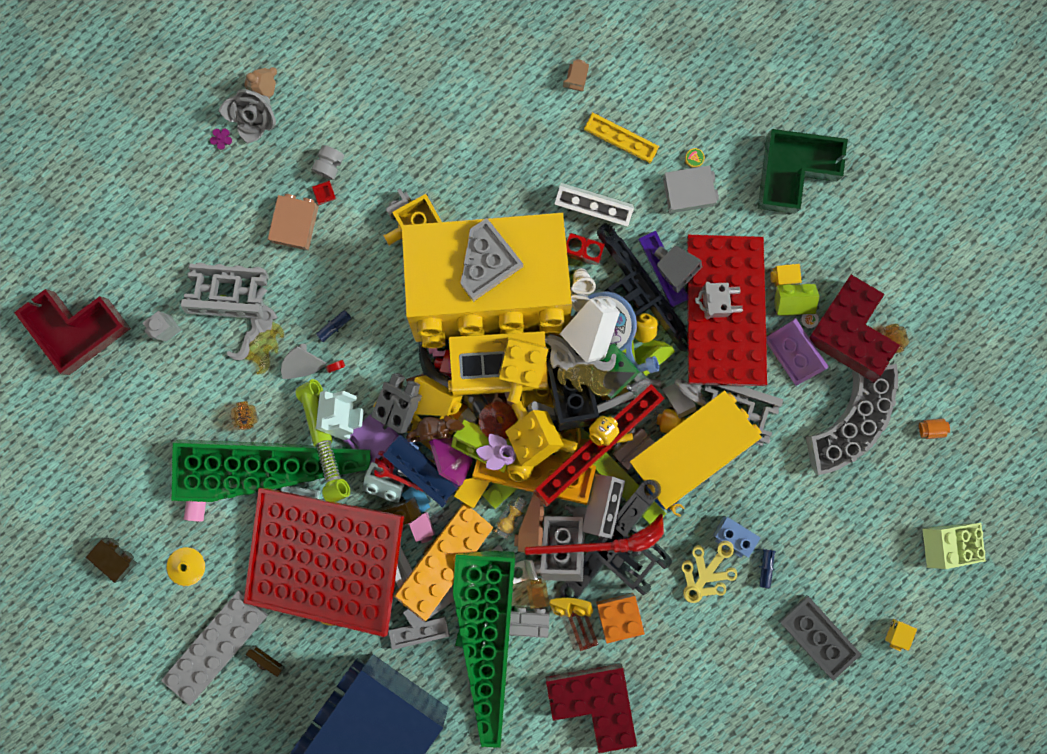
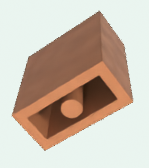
[268,194,319,251]

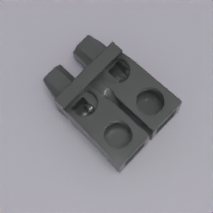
[371,373,422,433]

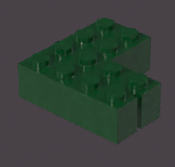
[758,129,848,214]

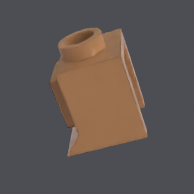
[563,59,589,91]

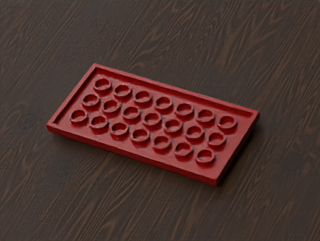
[687,234,768,386]

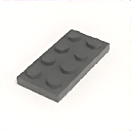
[779,595,862,681]

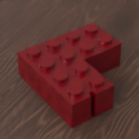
[809,274,900,383]
[14,289,131,375]
[545,663,637,753]

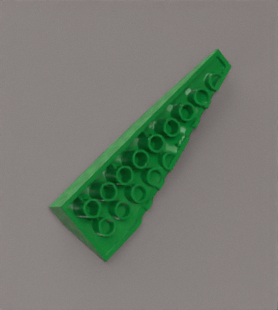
[171,439,371,502]
[453,551,515,748]

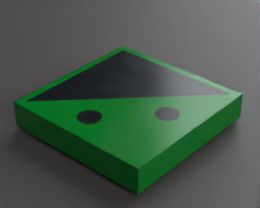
[588,343,640,399]

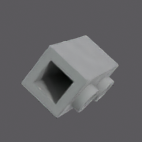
[143,311,181,342]

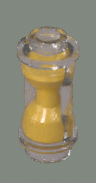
[494,496,528,539]

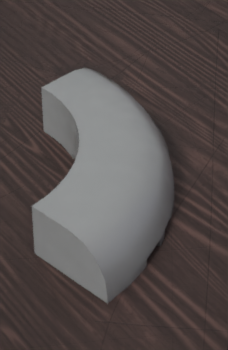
[806,364,898,475]

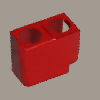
[566,233,605,265]

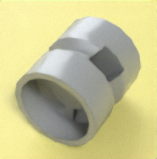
[311,145,345,180]

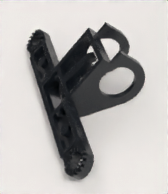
[597,223,688,352]
[560,479,672,599]

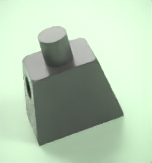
[654,246,702,293]

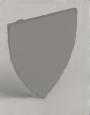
[281,344,327,379]

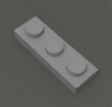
[388,616,450,650]

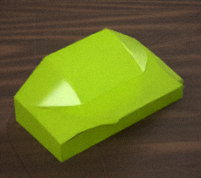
[635,339,675,376]

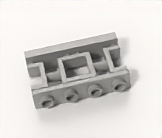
[181,263,269,319]
[697,385,784,446]

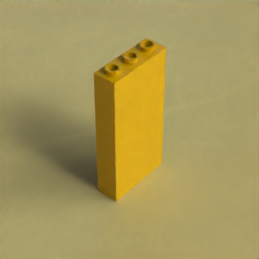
[630,390,762,510]

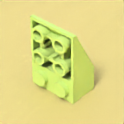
[923,523,986,569]

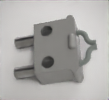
[695,282,743,320]

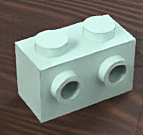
[362,462,406,503]

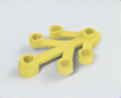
[682,541,737,603]

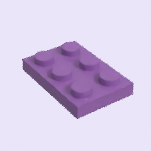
[766,319,829,386]

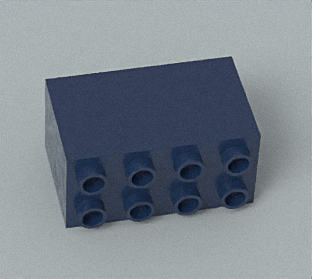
[290,654,449,754]

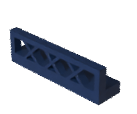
[383,435,458,508]

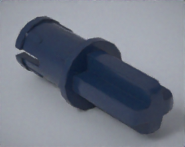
[316,310,351,342]
[759,549,776,589]

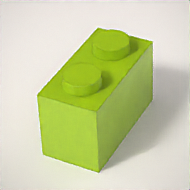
[774,284,820,315]

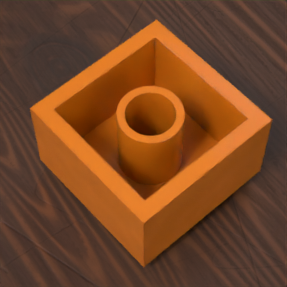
[596,593,645,644]

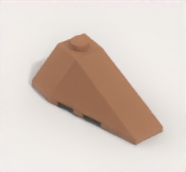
[514,493,544,555]

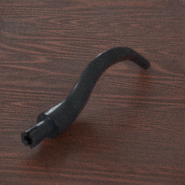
[418,342,501,432]

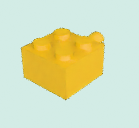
[383,194,442,246]
[498,337,548,403]
[505,401,564,466]

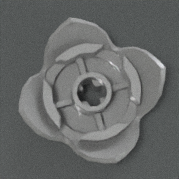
[219,89,276,144]

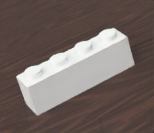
[555,183,634,226]

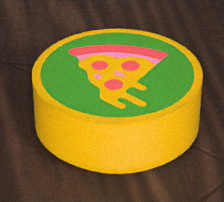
[685,148,705,168]

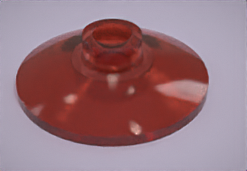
[479,402,518,440]

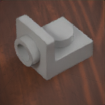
[386,188,412,219]

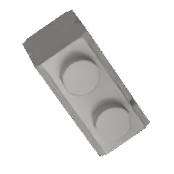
[612,428,655,471]
[509,606,549,638]

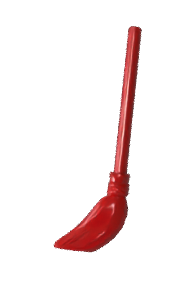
[524,514,664,555]

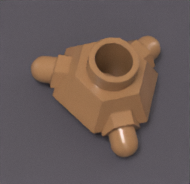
[245,67,277,99]

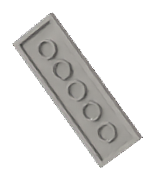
[161,590,268,706]

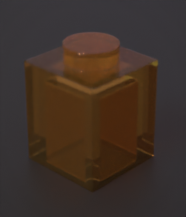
[527,578,550,609]

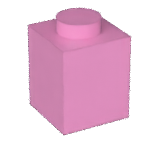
[409,512,435,543]

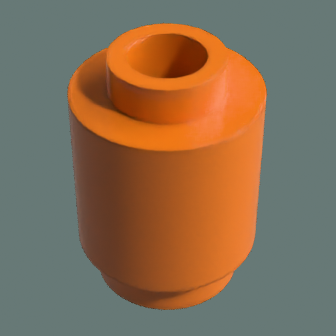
[919,418,950,439]

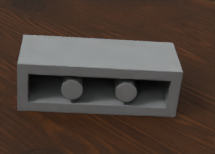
[582,474,625,539]

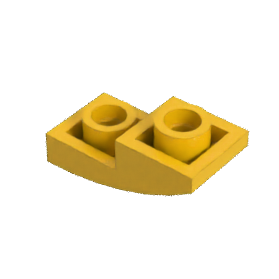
[549,598,593,617]

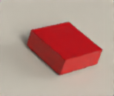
[312,181,336,205]

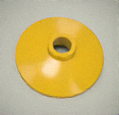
[167,547,205,586]

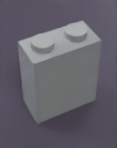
[663,165,719,214]

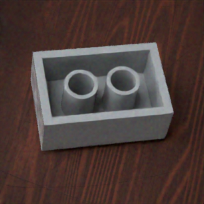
[540,516,585,581]

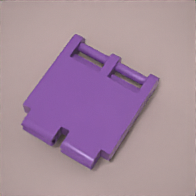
[343,414,399,465]

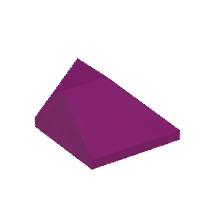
[429,438,473,486]

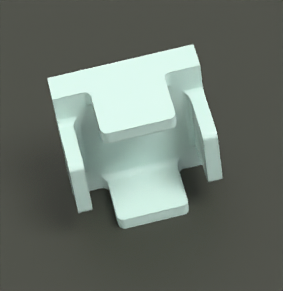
[316,391,363,440]

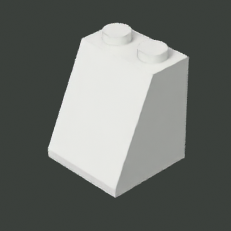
[560,298,620,362]

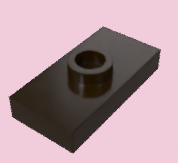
[245,645,285,677]

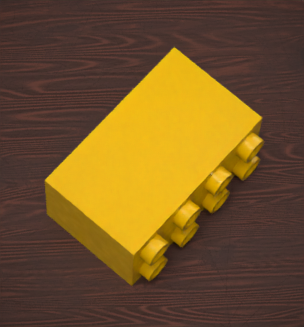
[402,213,572,349]

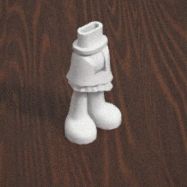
[571,268,596,312]

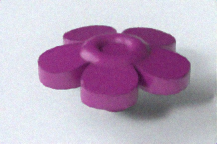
[210,128,232,150]

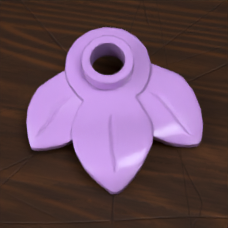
[476,434,516,470]

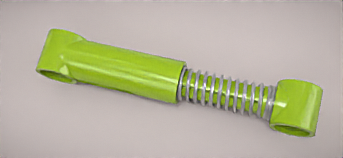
[295,379,350,502]

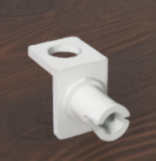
[513,560,541,584]

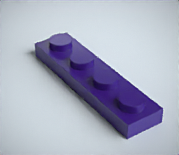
[638,231,687,307]

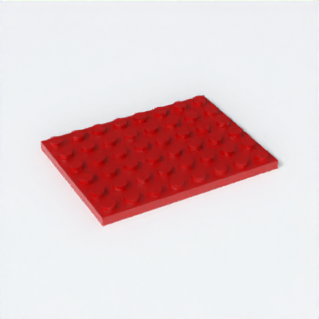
[244,488,404,637]

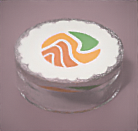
[799,313,820,330]

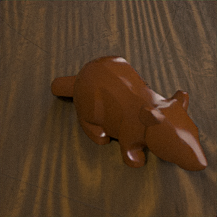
[406,415,465,442]

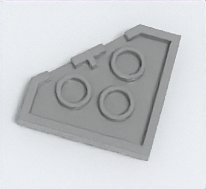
[461,218,523,302]

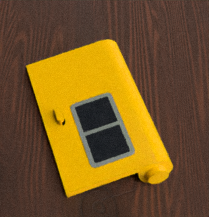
[448,331,548,396]

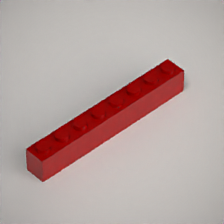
[534,384,665,507]

